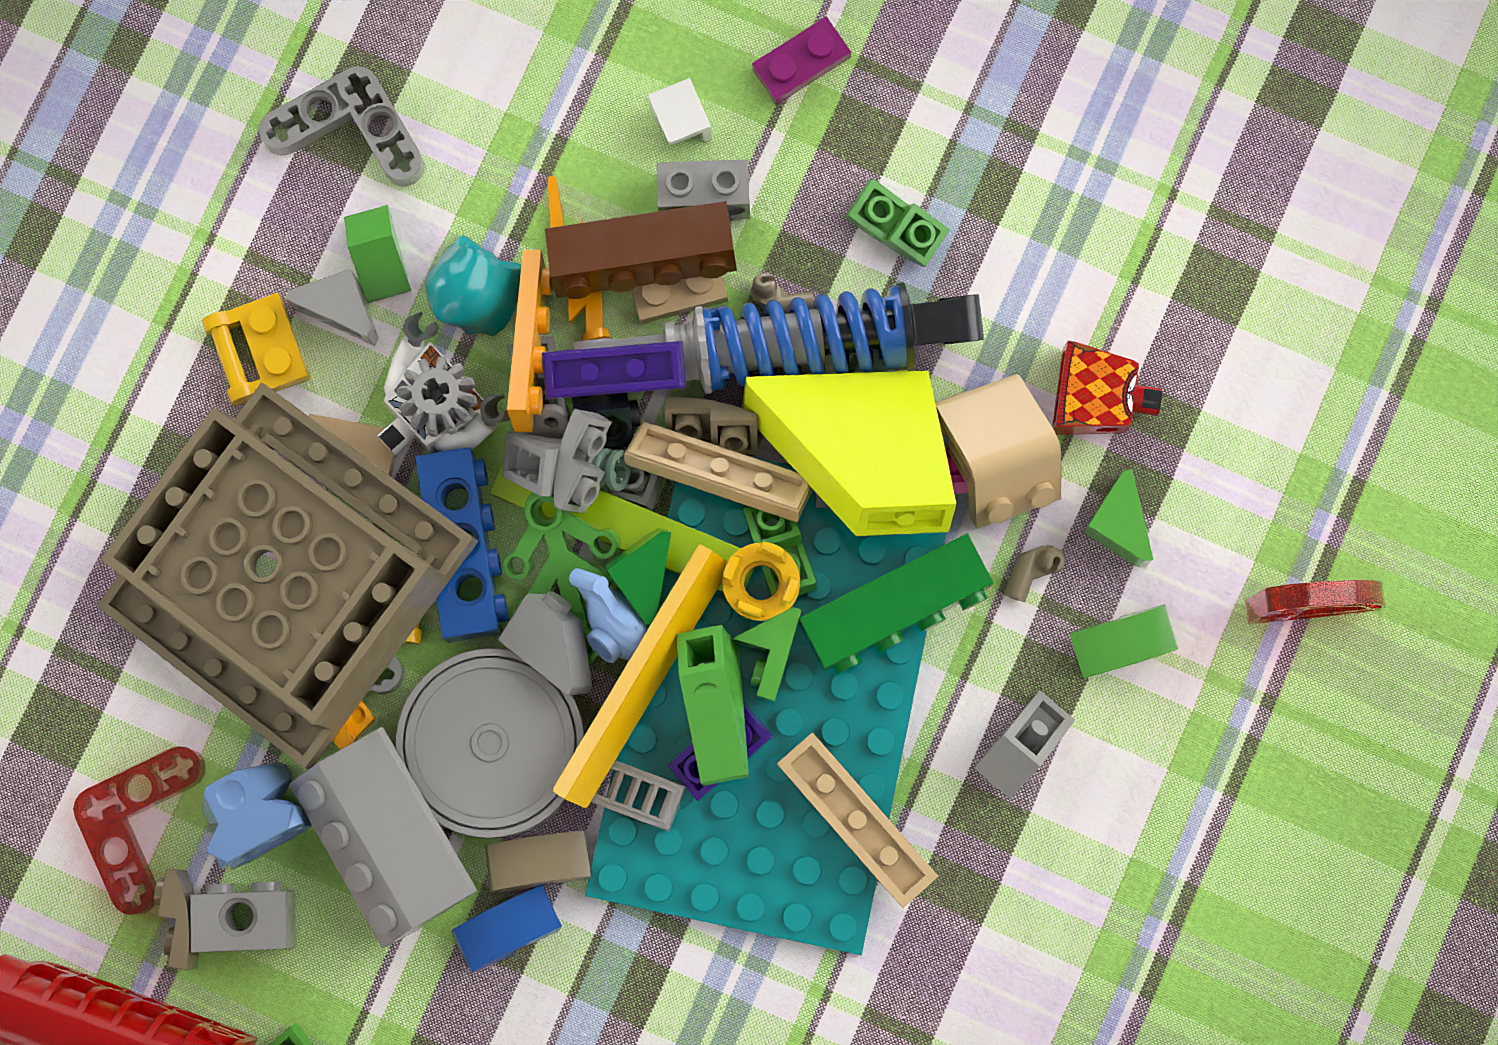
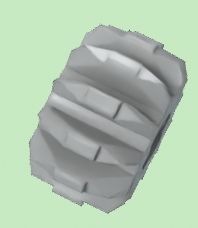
[397,356,478,437]

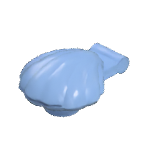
[569,568,650,663]

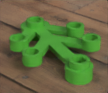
[503,492,620,664]

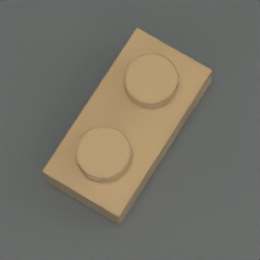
[632,276,728,324]

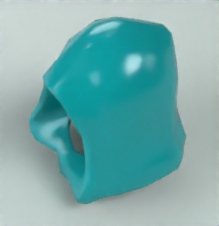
[425,235,521,336]

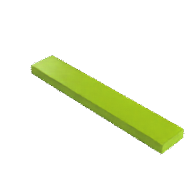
[489,462,755,593]

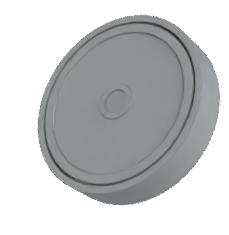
[396,649,586,838]

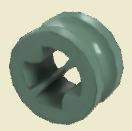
[592,448,631,491]

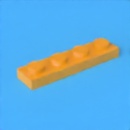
[507,250,554,432]

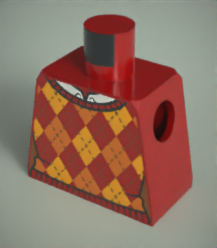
[1052,340,1162,435]

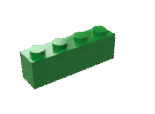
[799,533,994,675]

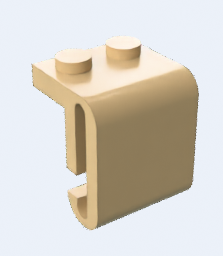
[935,374,1061,529]

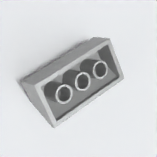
[289,727,477,948]

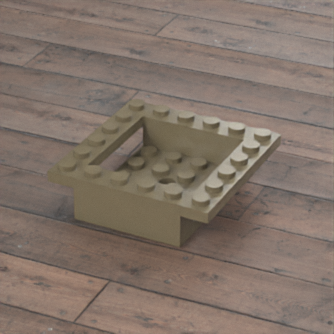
[96,382,478,770]

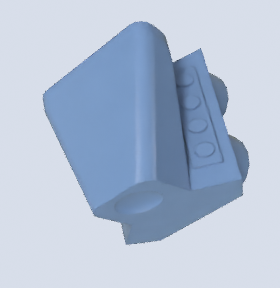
[202,762,312,869]

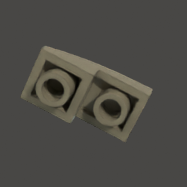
[664,397,758,455]
[485,830,591,893]
[154,869,199,970]

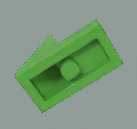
[734,607,801,704]

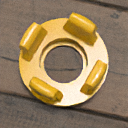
[722,542,800,621]

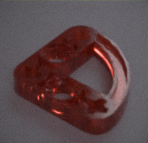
[1245,580,1386,624]

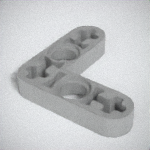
[259,66,425,186]

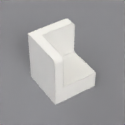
[648,78,712,145]

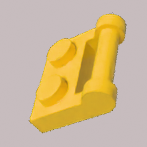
[202,292,311,406]

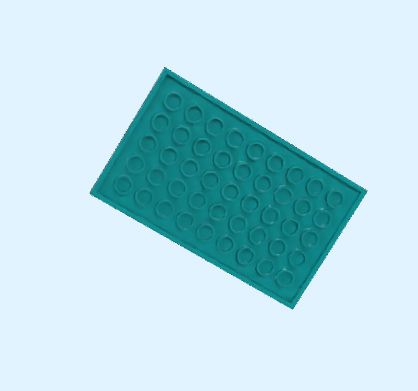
[585,455,947,955]

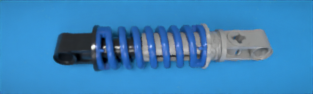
[572,282,984,394]

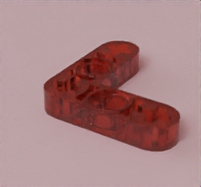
[73,746,206,915]

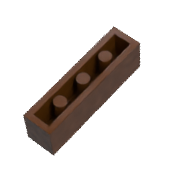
[545,201,737,299]

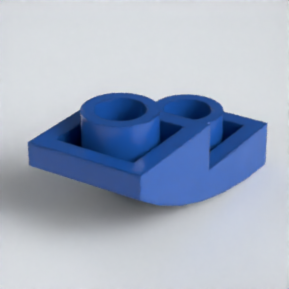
[451,885,562,974]

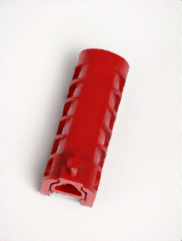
[0,954,257,1045]

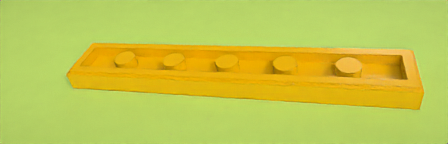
[553,544,727,809]

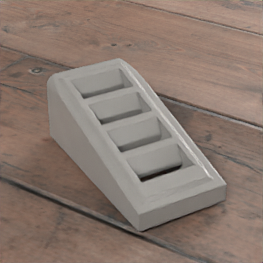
[591,760,686,832]

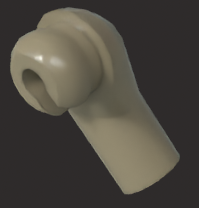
[751,273,814,314]
[1004,545,1065,602]

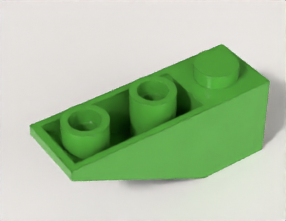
[677,624,749,786]

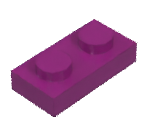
[752,16,851,105]

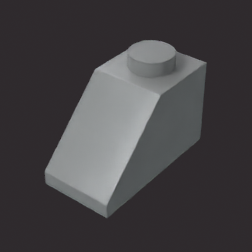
[498,591,592,695]
[974,690,1075,799]

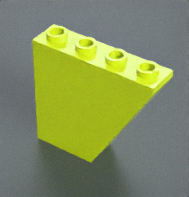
[742,370,956,536]

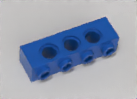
[415,447,509,643]

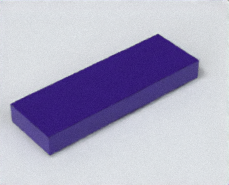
[542,341,686,399]

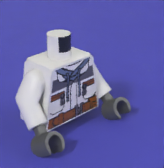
[377,312,510,456]

